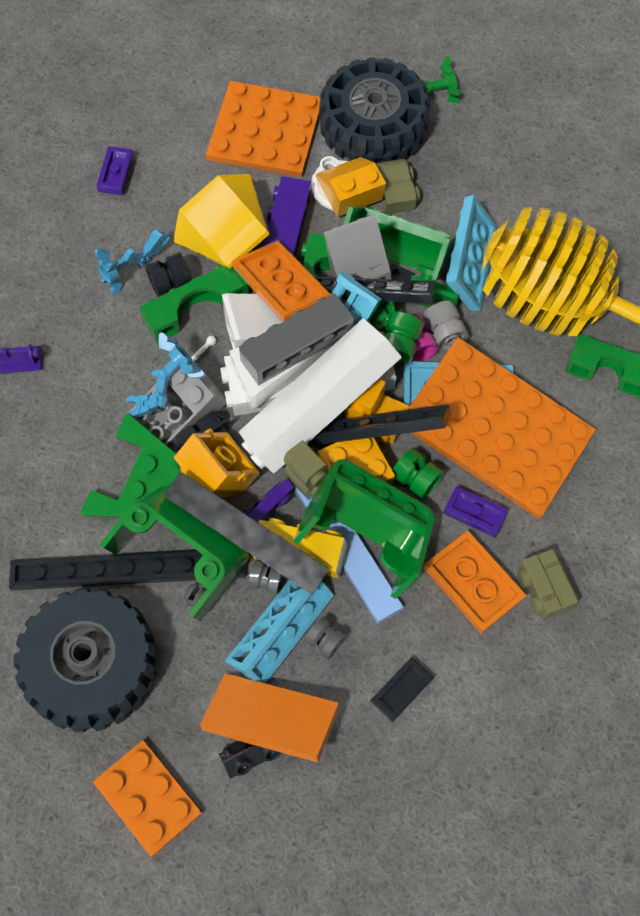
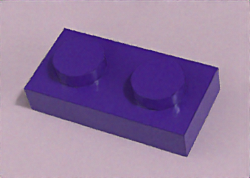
[96,146,134,195]
[245,478,294,522]
[443,486,508,538]

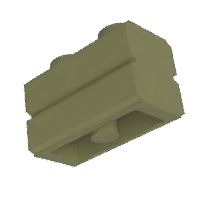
[517,549,580,621]

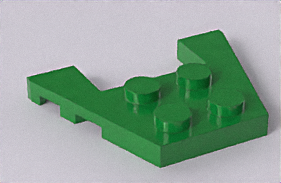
[80,414,182,521]

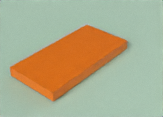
[232,240,331,322]
[200,673,340,763]

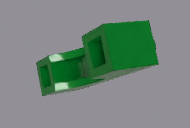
[139,265,249,343]

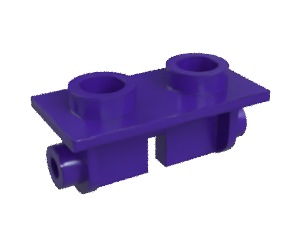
[0,344,41,374]

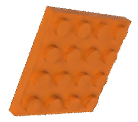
[206,81,320,177]

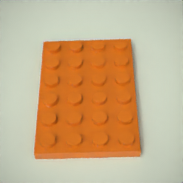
[407,337,596,519]

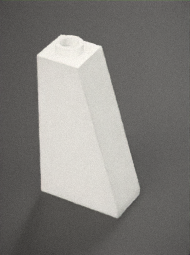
[229,344,333,410]

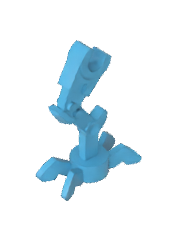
[95,229,171,296]
[126,333,206,418]

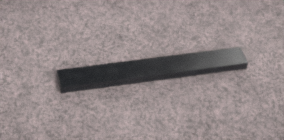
[9,550,246,591]

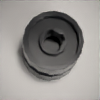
[145,252,192,297]

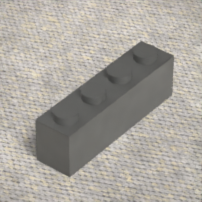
[239,293,354,386]

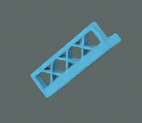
[225,580,334,684]

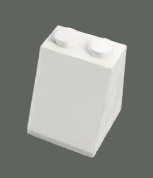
[222,293,282,349]

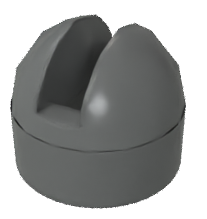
[184,583,207,608]

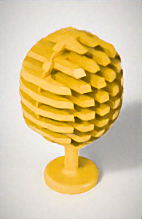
[482,207,640,351]

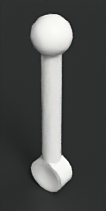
[191,336,217,362]

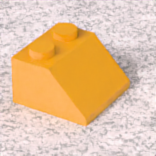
[316,157,386,217]

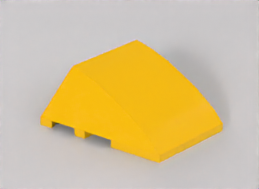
[173,174,270,269]

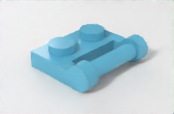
[331,272,382,327]

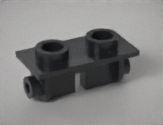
[172,410,229,450]
[219,741,281,779]

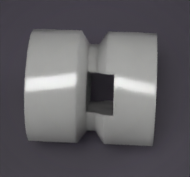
[423,301,469,351]

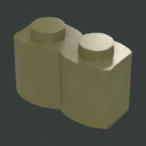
[375,159,420,214]
[284,440,328,500]

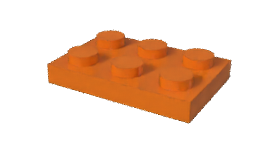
[423,530,527,634]
[93,740,202,858]

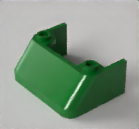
[343,205,456,281]
[293,459,435,599]
[99,486,249,621]

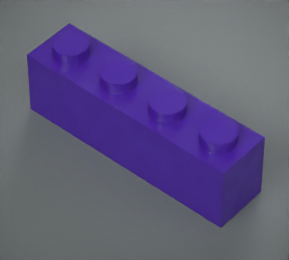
[259,176,311,258]

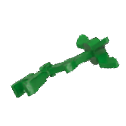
[419,56,461,103]

